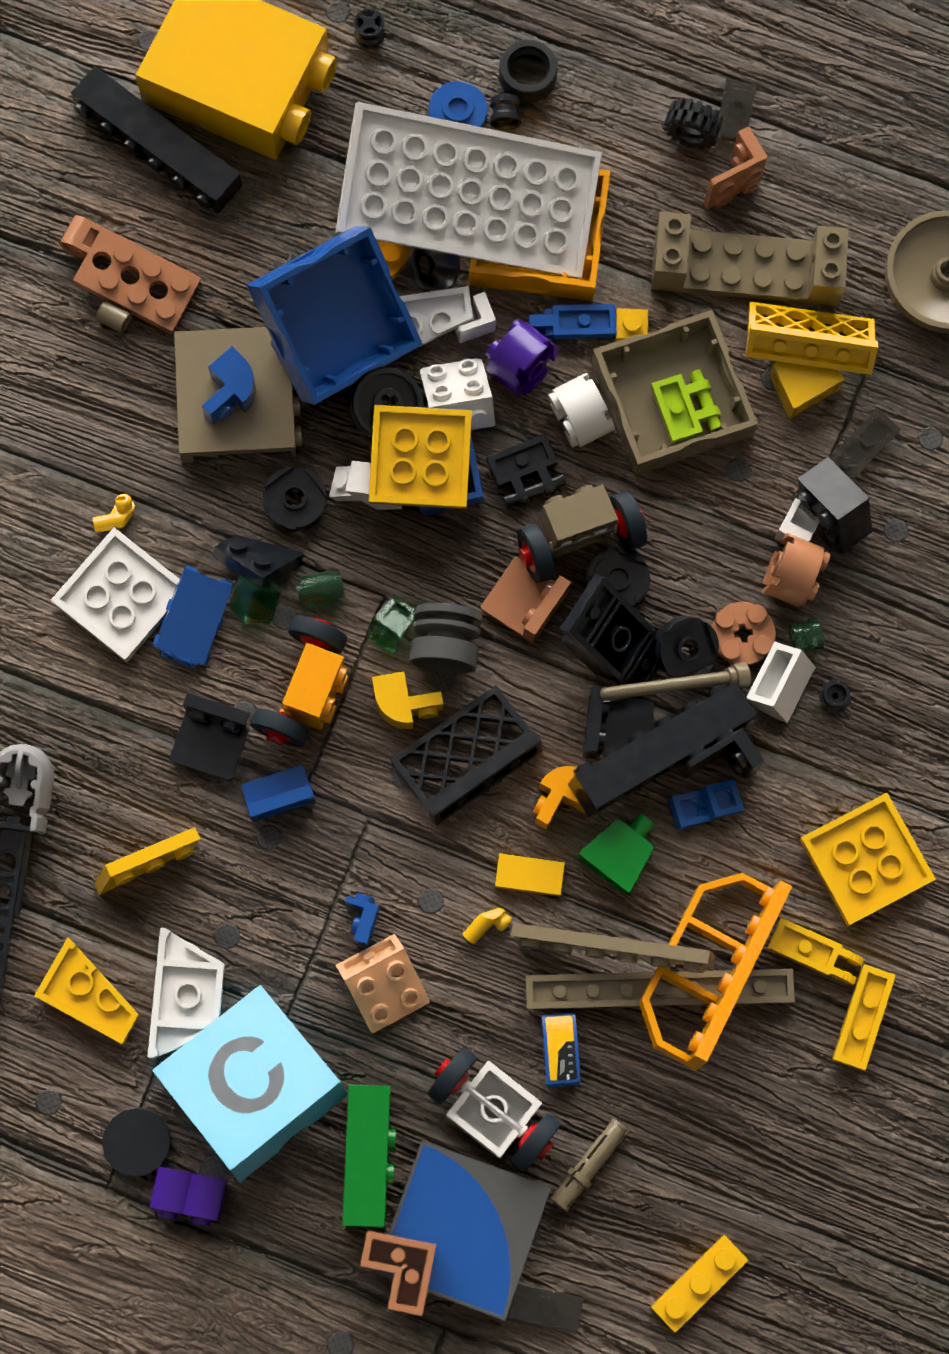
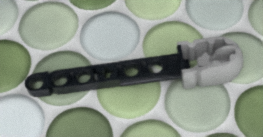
[0,744,54,1005]

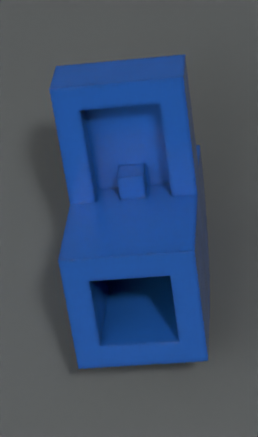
[202,346,256,425]

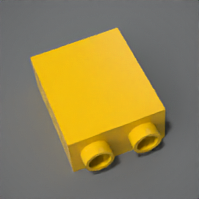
[136,0,338,160]

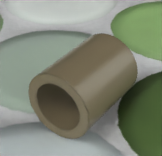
[96,301,132,333]

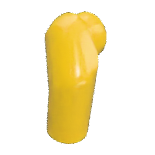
[462,908,512,944]

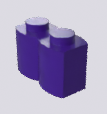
[150,1167,228,1227]

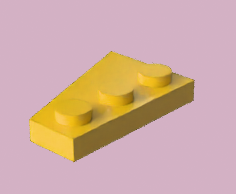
[94,827,200,896]
[34,937,140,1045]

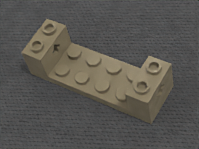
[651,212,849,306]

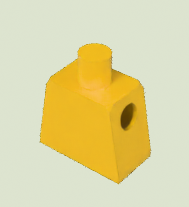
[769,361,845,419]

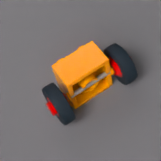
[250,616,349,747]

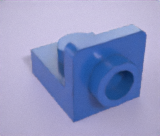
[345,893,380,948]

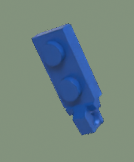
[528,304,617,339]

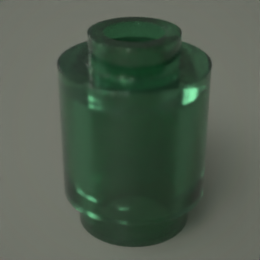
[296,570,345,609]

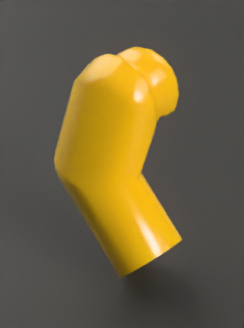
[93,494,135,533]

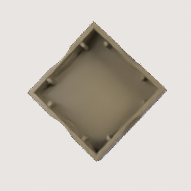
[591,310,758,476]

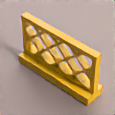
[745,301,878,375]

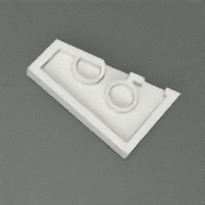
[399,286,474,347]

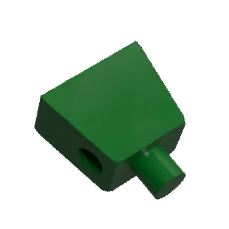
[577,813,655,897]

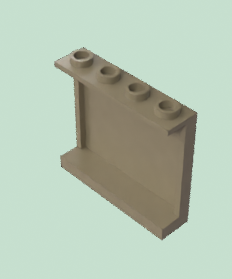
[174,327,302,463]

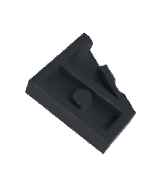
[213,535,303,588]

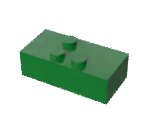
[342,1085,396,1228]

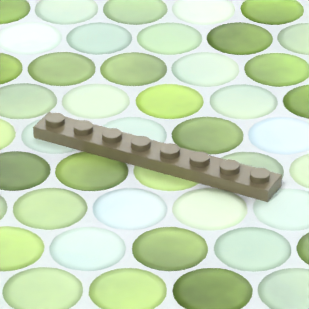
[525,969,795,1010]

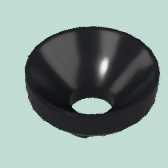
[407,247,460,292]

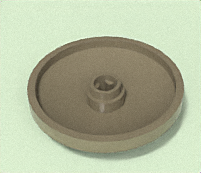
[885,210,949,333]

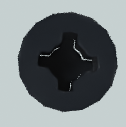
[354,8,385,48]
[490,94,521,130]

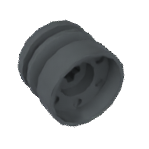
[409,603,482,674]

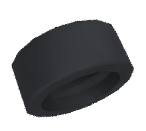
[499,40,557,103]

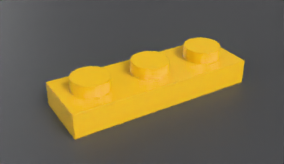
[832,964,896,1071]
[650,1235,748,1333]

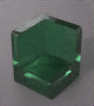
[230,574,282,624]

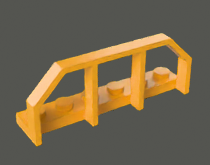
[639,873,792,1071]

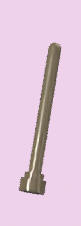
[600,662,751,700]

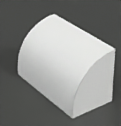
[746,642,815,723]

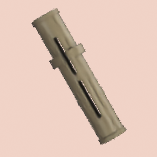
[549,1118,630,1212]

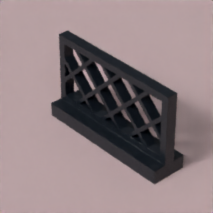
[390,685,543,825]

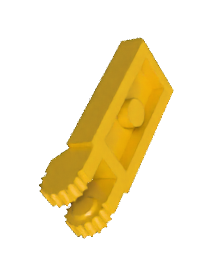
[767,918,864,985]

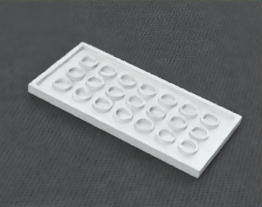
[335,102,602,279]

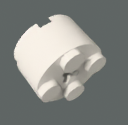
[548,373,615,448]

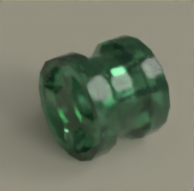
[789,617,824,653]

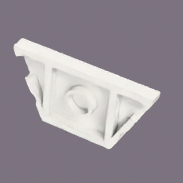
[148,928,225,1059]

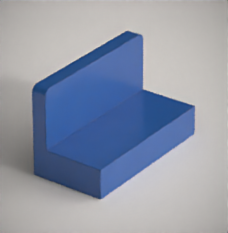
[241,765,315,822]

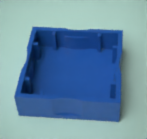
[246,226,423,405]

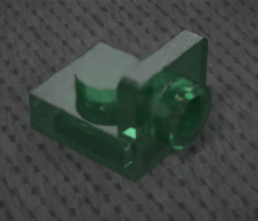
[367,594,417,653]

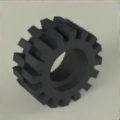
[663,98,724,150]

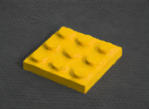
[368,405,472,509]
[799,793,936,927]

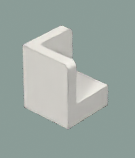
[454,292,496,343]
[775,498,820,542]

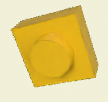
[615,308,648,342]

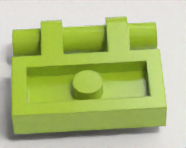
[650,369,721,445]

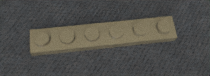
[511,923,715,973]

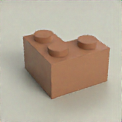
[360,1231,436,1316]

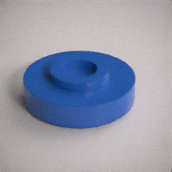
[429,81,487,128]

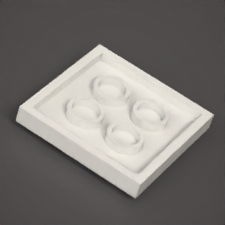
[51,528,180,663]

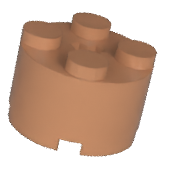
[762,533,830,607]

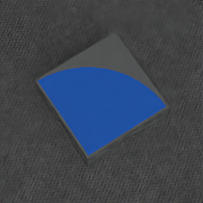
[374,1140,551,1321]

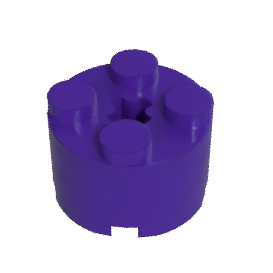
[486,319,558,397]

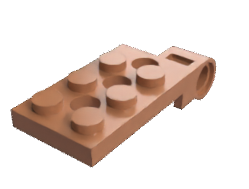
[59,215,201,335]

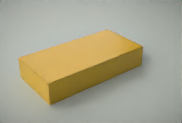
[495,853,565,897]

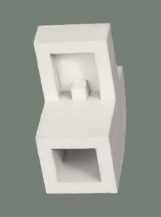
[329,461,402,510]

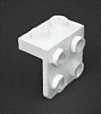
[420,358,495,430]

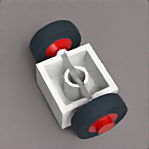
[427,1047,561,1172]

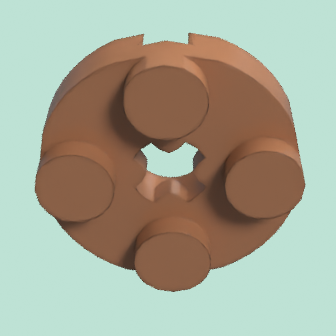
[712,602,776,667]

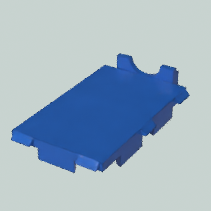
[152,566,233,669]

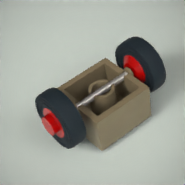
[517,485,647,583]

